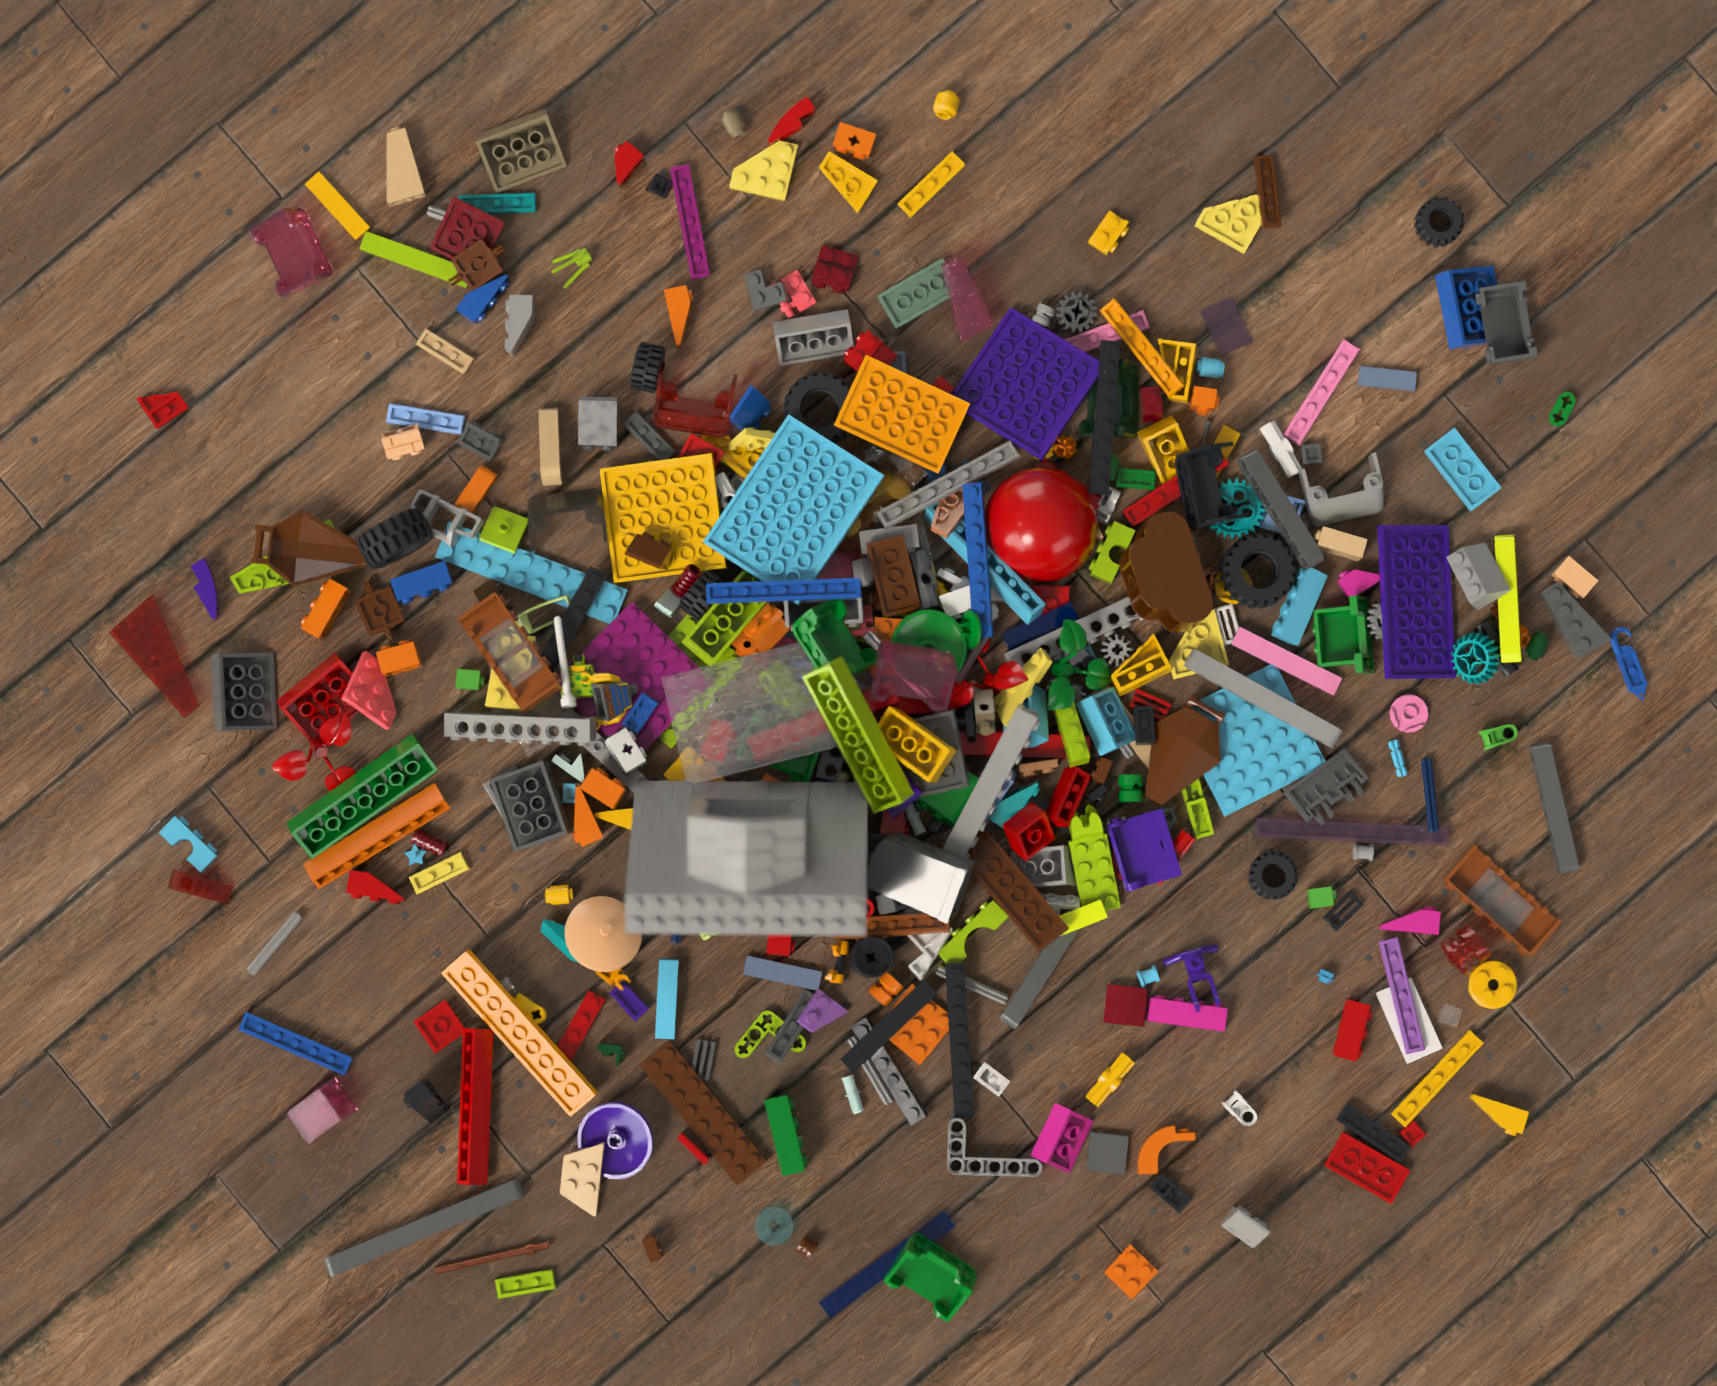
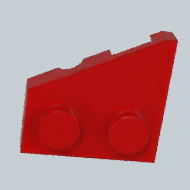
[136,392,189,430]

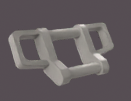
[410,490,483,547]

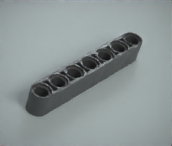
[1237,449,1324,570]
[1529,741,1579,875]
[999,909,1079,1029]

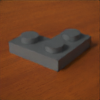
[745,269,790,311]

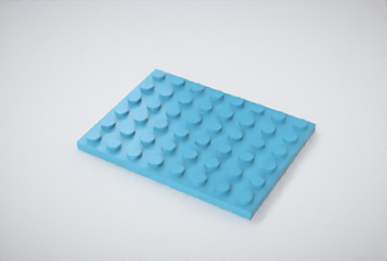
[703,414,885,605]

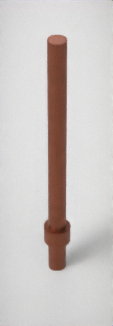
[435,1241,550,1275]

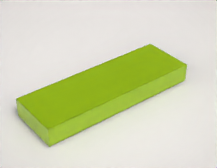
[495,1269,556,1299]

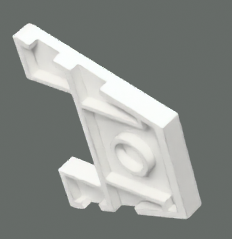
[882,907,953,980]

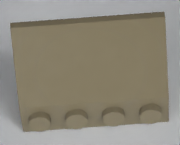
[474,109,567,193]

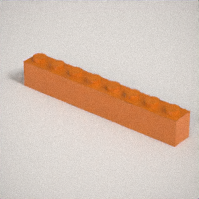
[303,783,450,889]

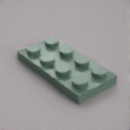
[877,258,962,329]

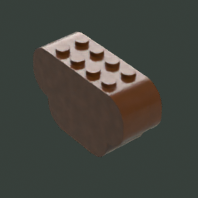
[1119,512,1213,633]

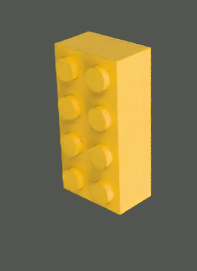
[878,706,957,783]

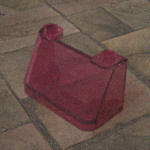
[250,208,333,298]
[871,641,958,711]

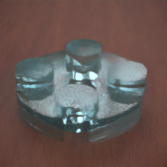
[755,1206,794,1246]

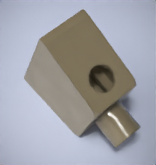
[973,689,995,736]

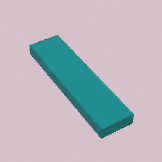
[459,193,536,214]

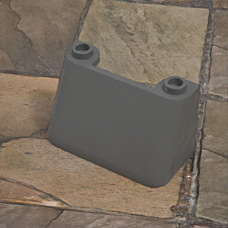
[1475,281,1538,365]

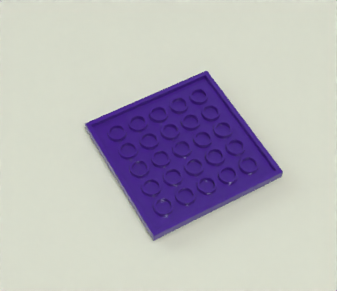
[951,307,1099,461]

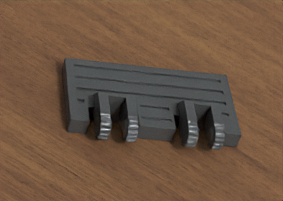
[1284,749,1368,825]

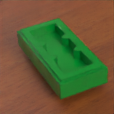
[1116,468,1156,491]

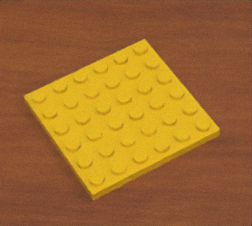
[600,453,727,583]

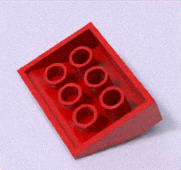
[276,652,360,743]

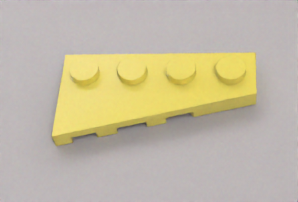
[993,648,1052,727]

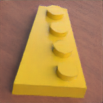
[700,428,764,479]

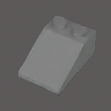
[1011,845,1076,888]

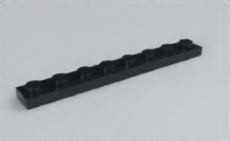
[1088,340,1120,495]
[945,962,974,1118]

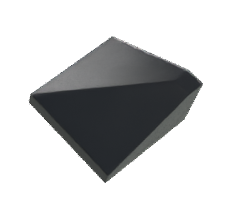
[645,173,673,199]

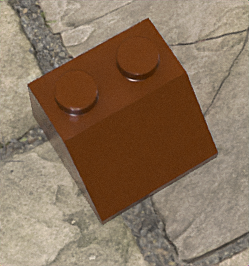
[624,532,676,570]

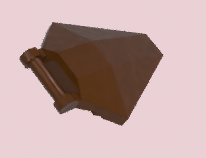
[251,510,365,587]
[1145,695,1226,806]

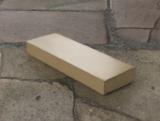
[416,328,475,375]

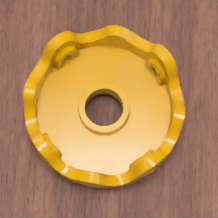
[1468,961,1517,1009]

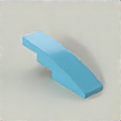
[655,958,679,1039]

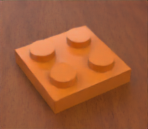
[1104,1244,1158,1299]

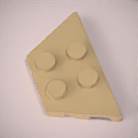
[560,1142,605,1216]

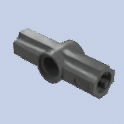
[908,550,940,610]

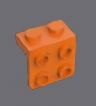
[742,603,789,654]

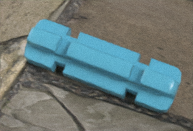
[1388,739,1408,777]

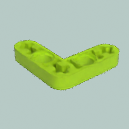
[734,1010,806,1058]

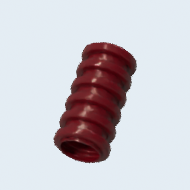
[671,564,702,598]
[410,828,448,857]

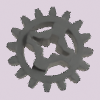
[1056,291,1097,333]

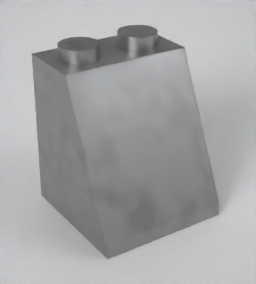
[578,396,619,451]

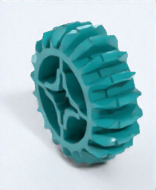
[1450,632,1501,684]

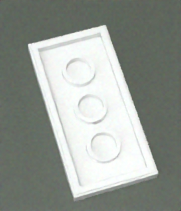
[1375,978,1442,1064]

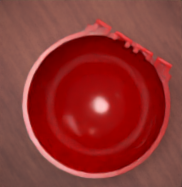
[985,458,1102,583]

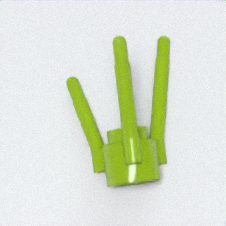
[551,248,592,289]

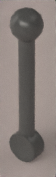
[1201,418,1211,447]

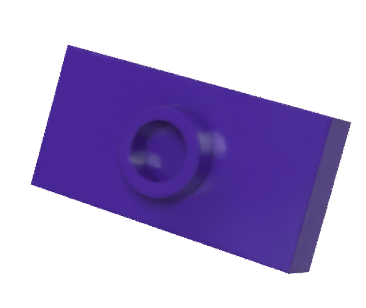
[609,980,650,1021]

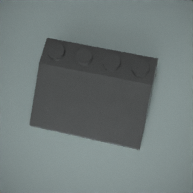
[211,653,277,732]
[490,760,573,852]

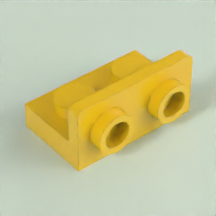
[1088,211,1129,256]

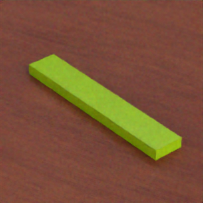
[359,231,468,288]

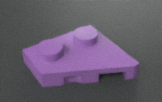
[796,989,848,1032]

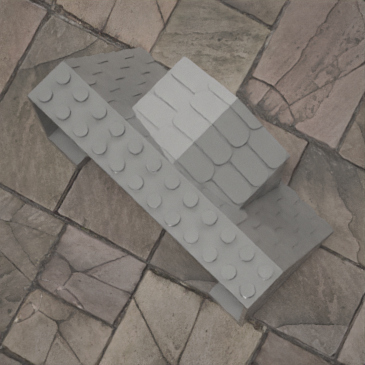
[625,780,868,935]

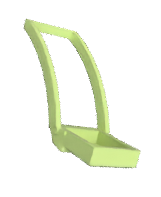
[508,595,570,634]

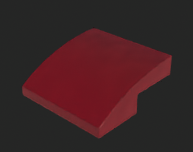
[1103,984,1148,1027]

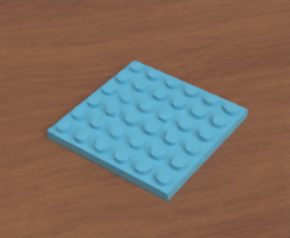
[1191,664,1326,817]

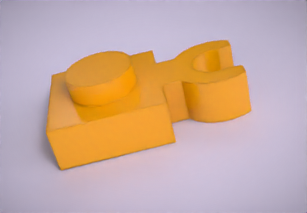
[596,969,631,991]

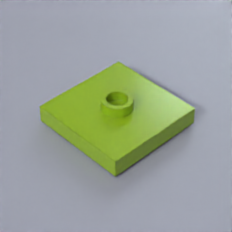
[479,506,529,554]

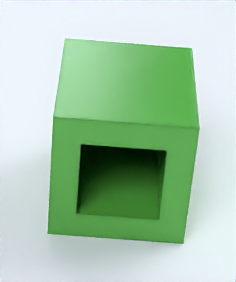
[455,669,485,691]
[1307,886,1337,909]

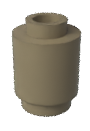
[721,109,747,139]

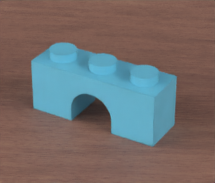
[159,816,219,873]

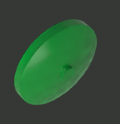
[890,610,967,687]

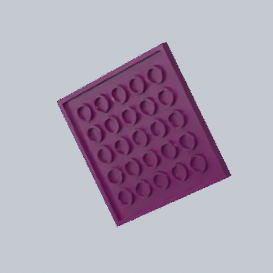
[558,602,714,755]

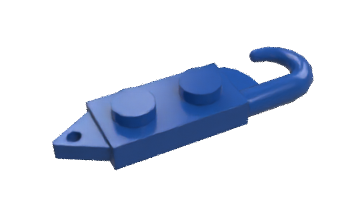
[1610,627,1648,701]

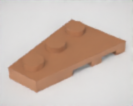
[931,489,964,539]

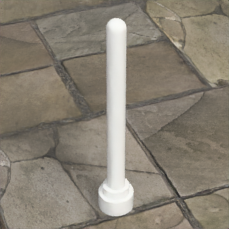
[554,616,577,708]

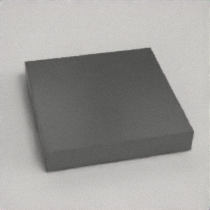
[1086,1132,1129,1175]

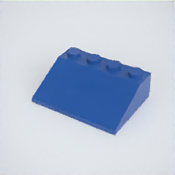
[1435,266,1497,350]

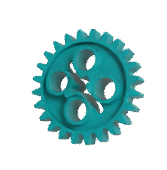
[1211,478,1266,541]

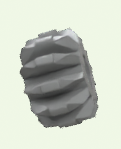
[1100,634,1133,667]

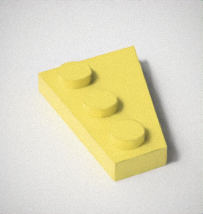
[729,427,776,451]

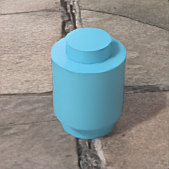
[1196,357,1225,379]

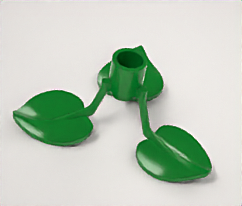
[1047,619,1111,710]

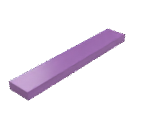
[1378,937,1425,1054]

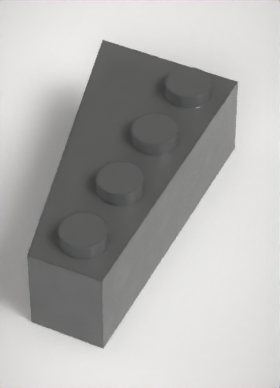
[1538,582,1612,660]

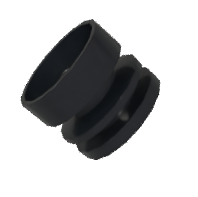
[849,937,893,978]

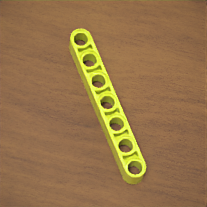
[1495,534,1522,663]

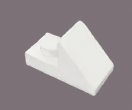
[973,1062,1010,1097]

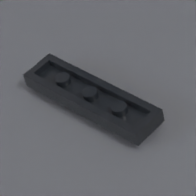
[1336,1103,1411,1163]

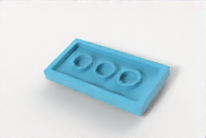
[1423,428,1501,512]

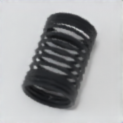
[888,935,908,951]

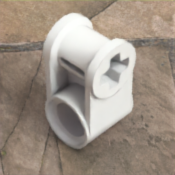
[1221,1090,1257,1126]

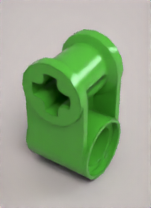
[1478,724,1518,750]

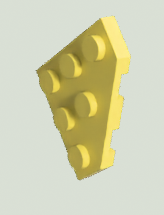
[729,141,798,201]
[1195,195,1261,254]
[1168,609,1229,680]

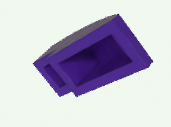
[191,558,219,621]

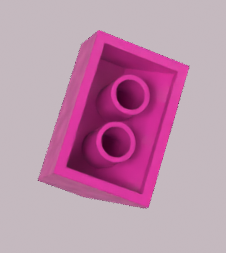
[1031,1103,1094,1174]

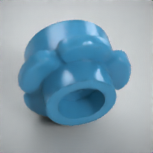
[1316,969,1335,984]

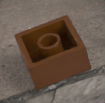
[1091,757,1113,784]
[642,1234,664,1263]

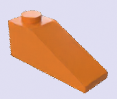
[664,285,694,348]
[572,782,603,847]

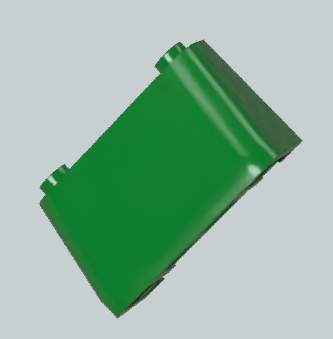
[792,599,881,677]
[883,1233,977,1322]

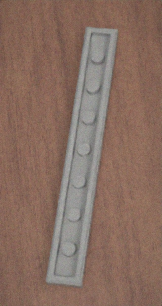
[876,441,1020,530]

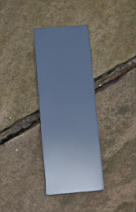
[1357,366,1417,392]

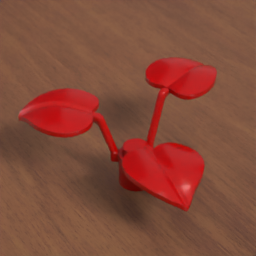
[944,639,1029,711]
[271,711,356,791]

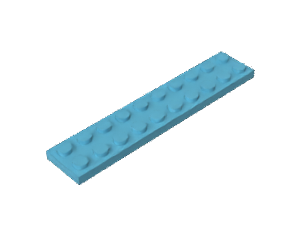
[435,522,628,624]

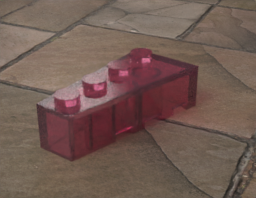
[940,255,995,342]

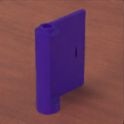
[1107,808,1182,892]

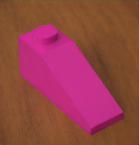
[1378,906,1441,935]

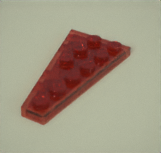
[109,594,200,719]

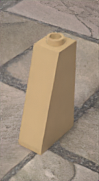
[387,127,426,207]

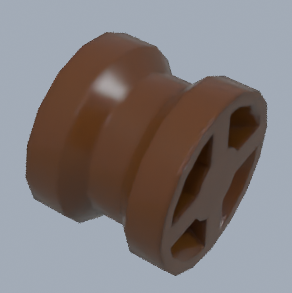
[795,1235,818,1259]

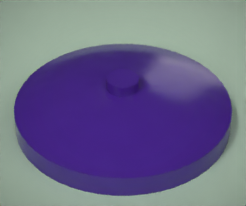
[577,1102,654,1179]

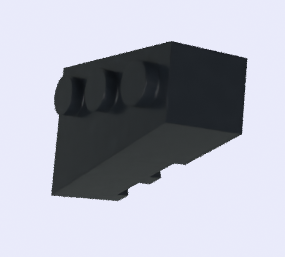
[403,1079,450,1123]

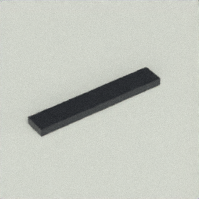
[840,980,937,1073]

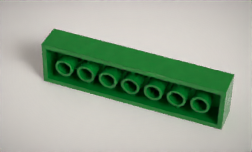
[286,733,438,859]

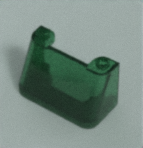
[1079,359,1139,439]

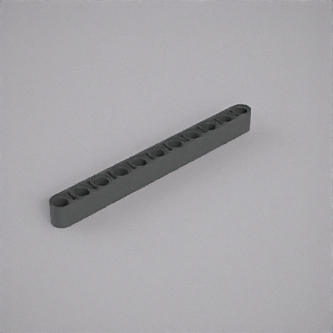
[323,1178,526,1277]

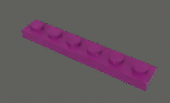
[670,164,710,280]

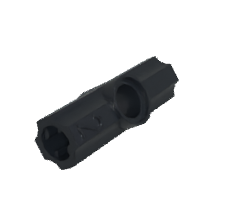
[1476,619,1519,677]

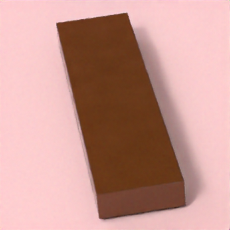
[1254,155,1282,228]

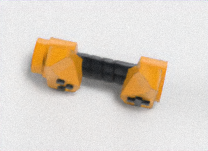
[825,940,850,984]

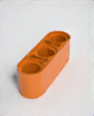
[454,464,498,521]

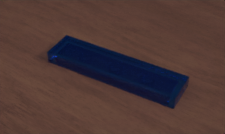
[1001,601,1079,651]

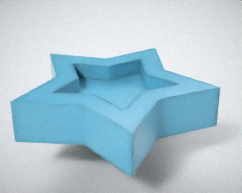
[404,844,426,866]

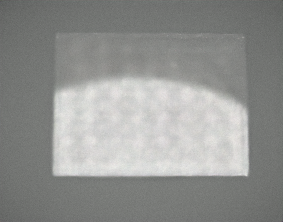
[661,642,838,785]

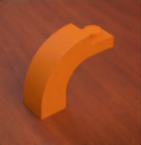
[1137,1125,1195,1174]

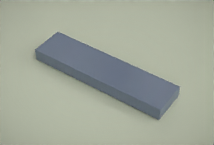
[743,956,822,990]

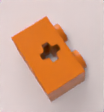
[833,122,876,160]

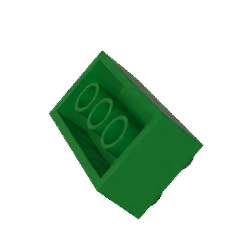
[764,1094,808,1177]

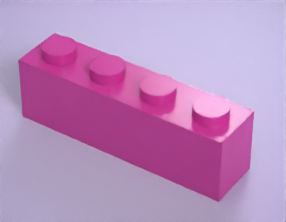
[1147,995,1228,1032]

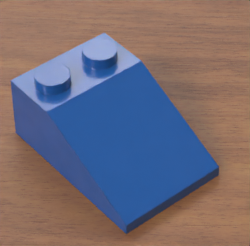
[730,385,772,431]

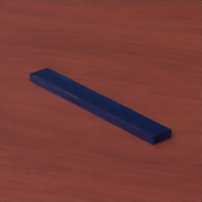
[819,1211,955,1318]

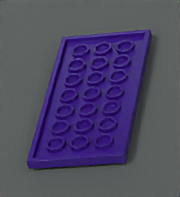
[1377,525,1456,679]

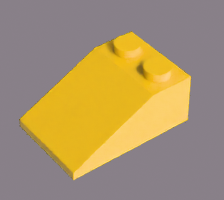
[1137,416,1189,485]

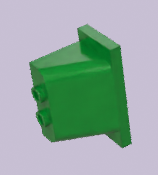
[1312,596,1375,674]
[914,771,979,829]

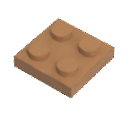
[1017,759,1058,777]

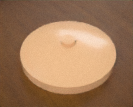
[564,896,642,972]

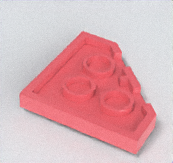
[342,651,397,730]

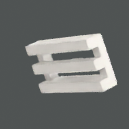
[1214,604,1239,646]

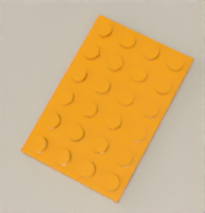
[834,355,970,474]

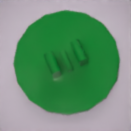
[958,610,981,649]

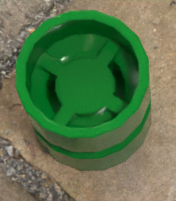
[1118,774,1143,802]

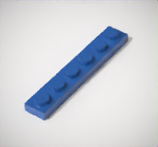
[238,1012,353,1076]

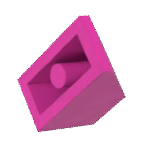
[1336,569,1380,600]

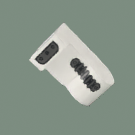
[1097,486,1121,524]

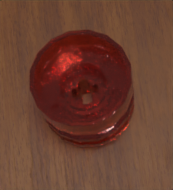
[1440,924,1491,976]

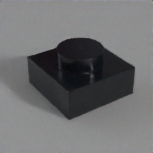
[1087,784,1107,803]

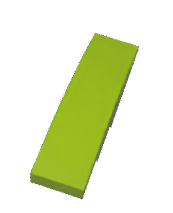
[1182,778,1214,839]

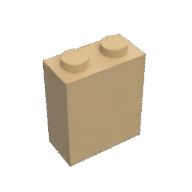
[1313,526,1368,561]

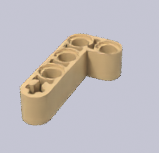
[539,408,562,486]

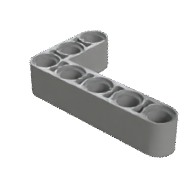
[947,1118,1042,1177]

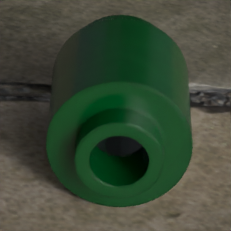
[1525,631,1550,661]

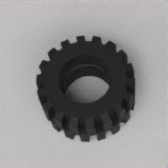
[1414,196,1465,248]
[630,342,665,393]
[679,570,725,621]
[1248,851,1298,900]

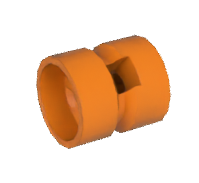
[867,972,904,1007]

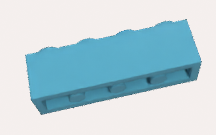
[1271,565,1328,646]

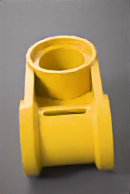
[515,992,547,1024]

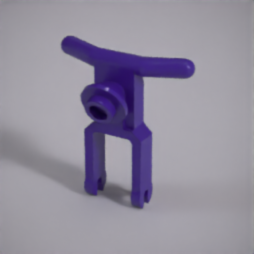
[1163,945,1220,1012]

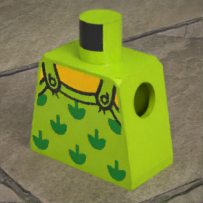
[561,654,595,698]

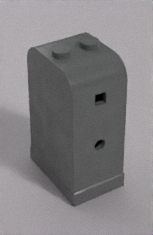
[867,832,975,923]

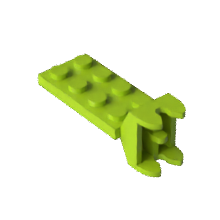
[1068,804,1121,911]

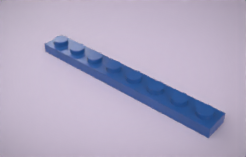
[962,483,994,638]
[706,578,861,604]

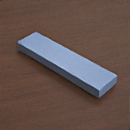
[386,403,465,435]

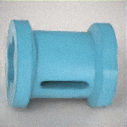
[1136,965,1160,987]

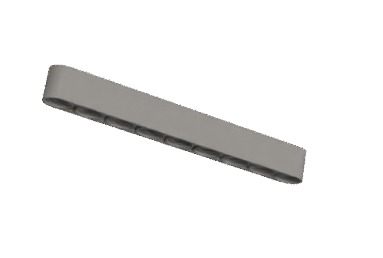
[1184,649,1343,748]

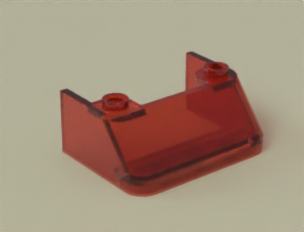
[653,363,738,437]

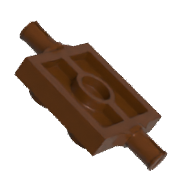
[449,238,506,291]
[355,580,405,642]

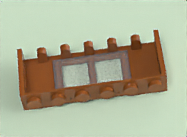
[457,592,562,714]
[1442,845,1562,957]

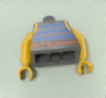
[580,671,638,730]

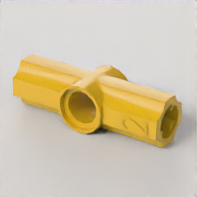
[1085,1052,1135,1107]

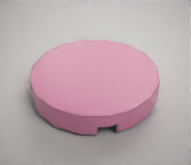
[1389,694,1428,733]

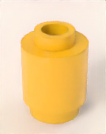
[545,885,573,905]

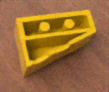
[1158,339,1197,404]
[1111,633,1171,697]

